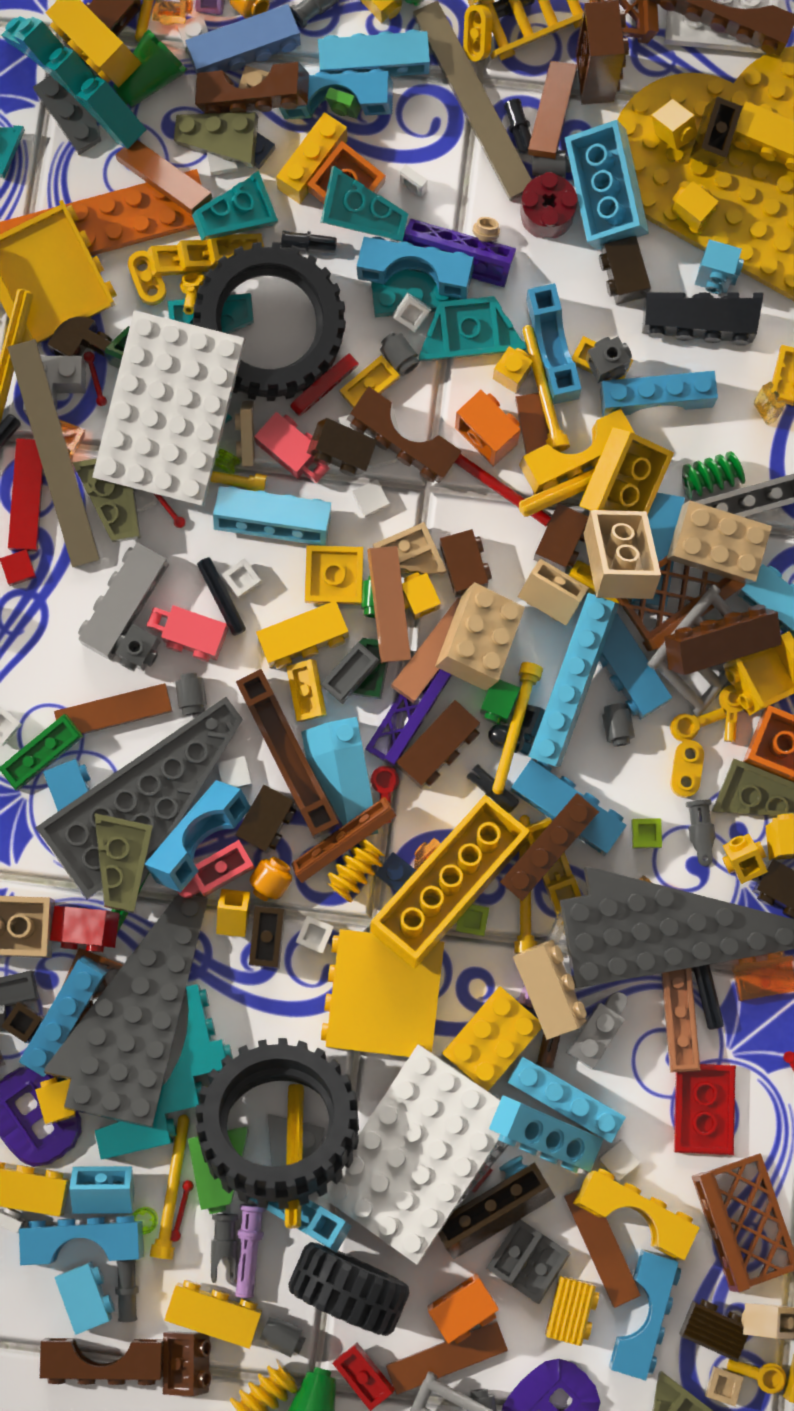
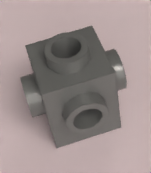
[586,336,632,383]
[115,624,161,672]

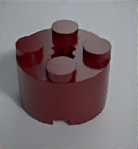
[520,172,578,238]

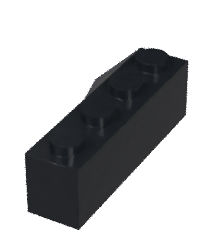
[642,292,764,346]

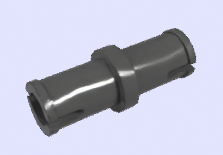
[115,1260,139,1322]

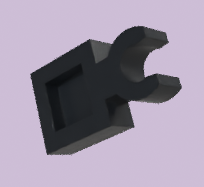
[514,705,545,756]

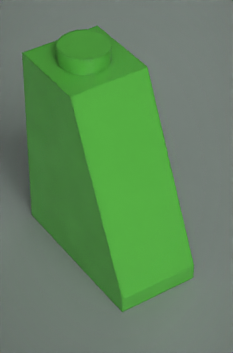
[188,1126,249,1214]

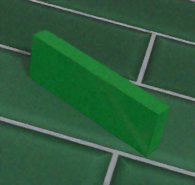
[0,714,84,791]

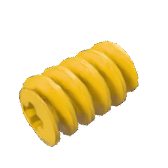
[326,839,386,903]
[230,1359,298,1411]

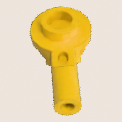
[180,271,205,315]
[719,685,744,742]
[670,708,726,742]
[726,1359,787,1394]

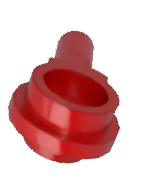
[370,765,399,823]

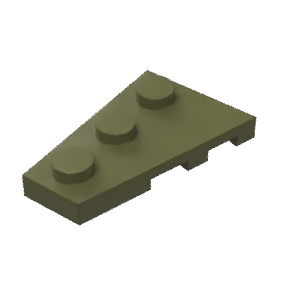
[174,112,258,168]
[72,458,141,543]
[712,758,794,816]
[94,813,153,913]

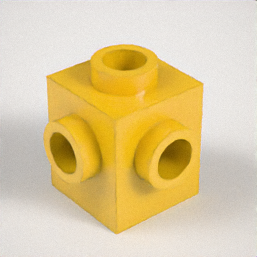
[722,833,768,884]

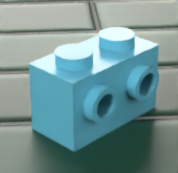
[694,239,744,294]
[69,1166,135,1214]
[54,1261,115,1335]

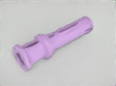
[235,1204,266,1298]

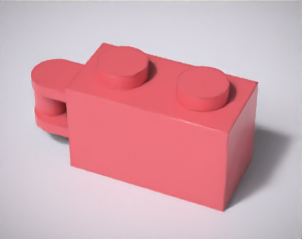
[254,411,330,484]
[146,605,229,662]
[177,840,255,898]

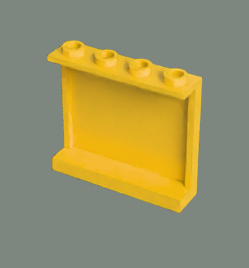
[0,200,117,344]
[321,929,445,1057]

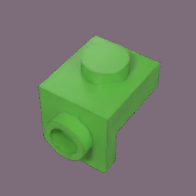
[325,87,362,119]

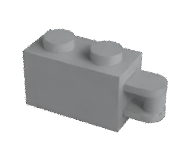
[566,992,627,1069]

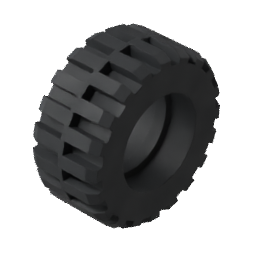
[288,1242,410,1336]

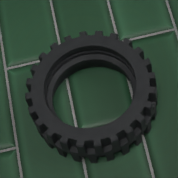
[193,242,346,402]
[195,1038,359,1209]

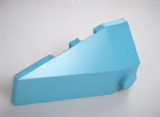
[301,717,379,835]

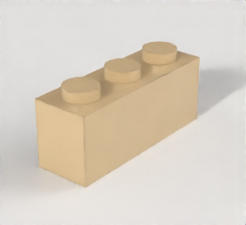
[513,939,587,1040]

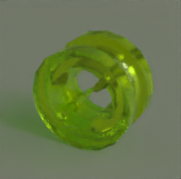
[214,449,241,474]
[132,1206,159,1235]

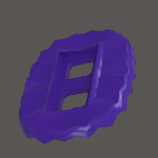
[0,1066,82,1167]
[501,1359,601,1411]

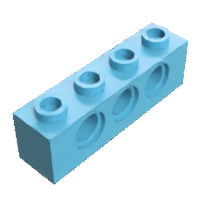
[489,1095,604,1173]

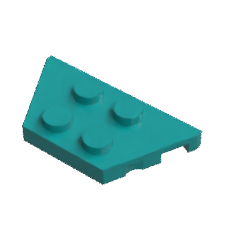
[418,296,526,362]

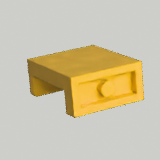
[723,631,794,716]

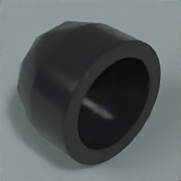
[488,724,510,748]

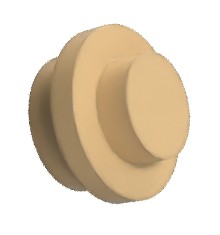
[472,217,500,242]

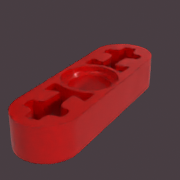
[290,353,359,417]

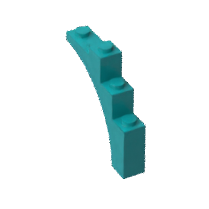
[1,16,147,149]
[95,984,233,1160]

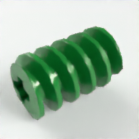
[682,451,746,500]

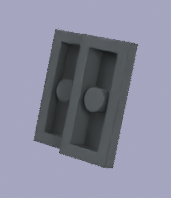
[486,1219,571,1304]

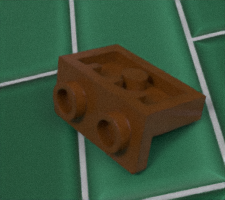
[163,1331,211,1397]

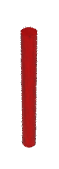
[454,453,551,527]

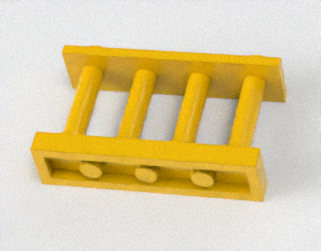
[467,0,583,61]

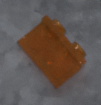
[732,951,794,1001]

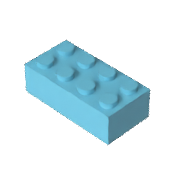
[565,120,649,250]

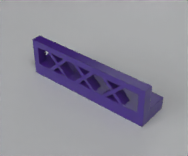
[403,218,516,288]
[365,669,452,767]

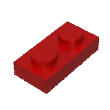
[332,1342,395,1411]

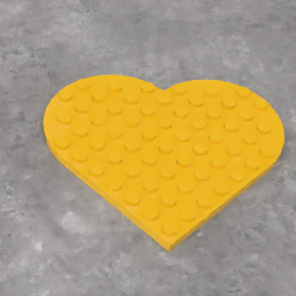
[617,46,794,301]

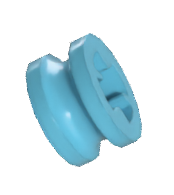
[499,1155,527,1180]

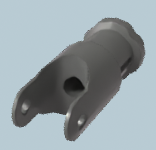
[290,0,340,28]
[685,799,716,866]
[211,1213,239,1283]

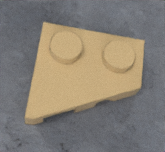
[235,400,255,466]
[373,522,447,575]

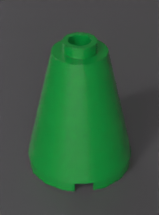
[113,30,188,107]
[288,1367,336,1411]

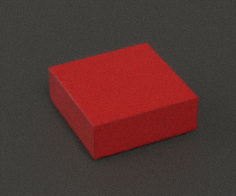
[0,549,37,586]

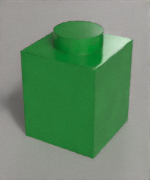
[480,679,520,724]

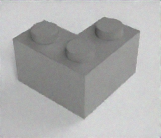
[23,356,86,418]

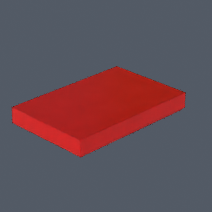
[673,1064,736,1155]

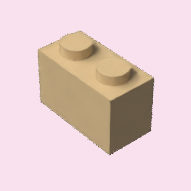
[517,559,589,626]
[742,1303,794,1339]

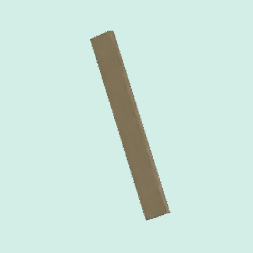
[413,0,532,201]
[8,339,100,567]

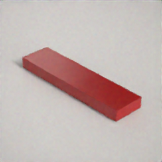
[8,438,44,552]

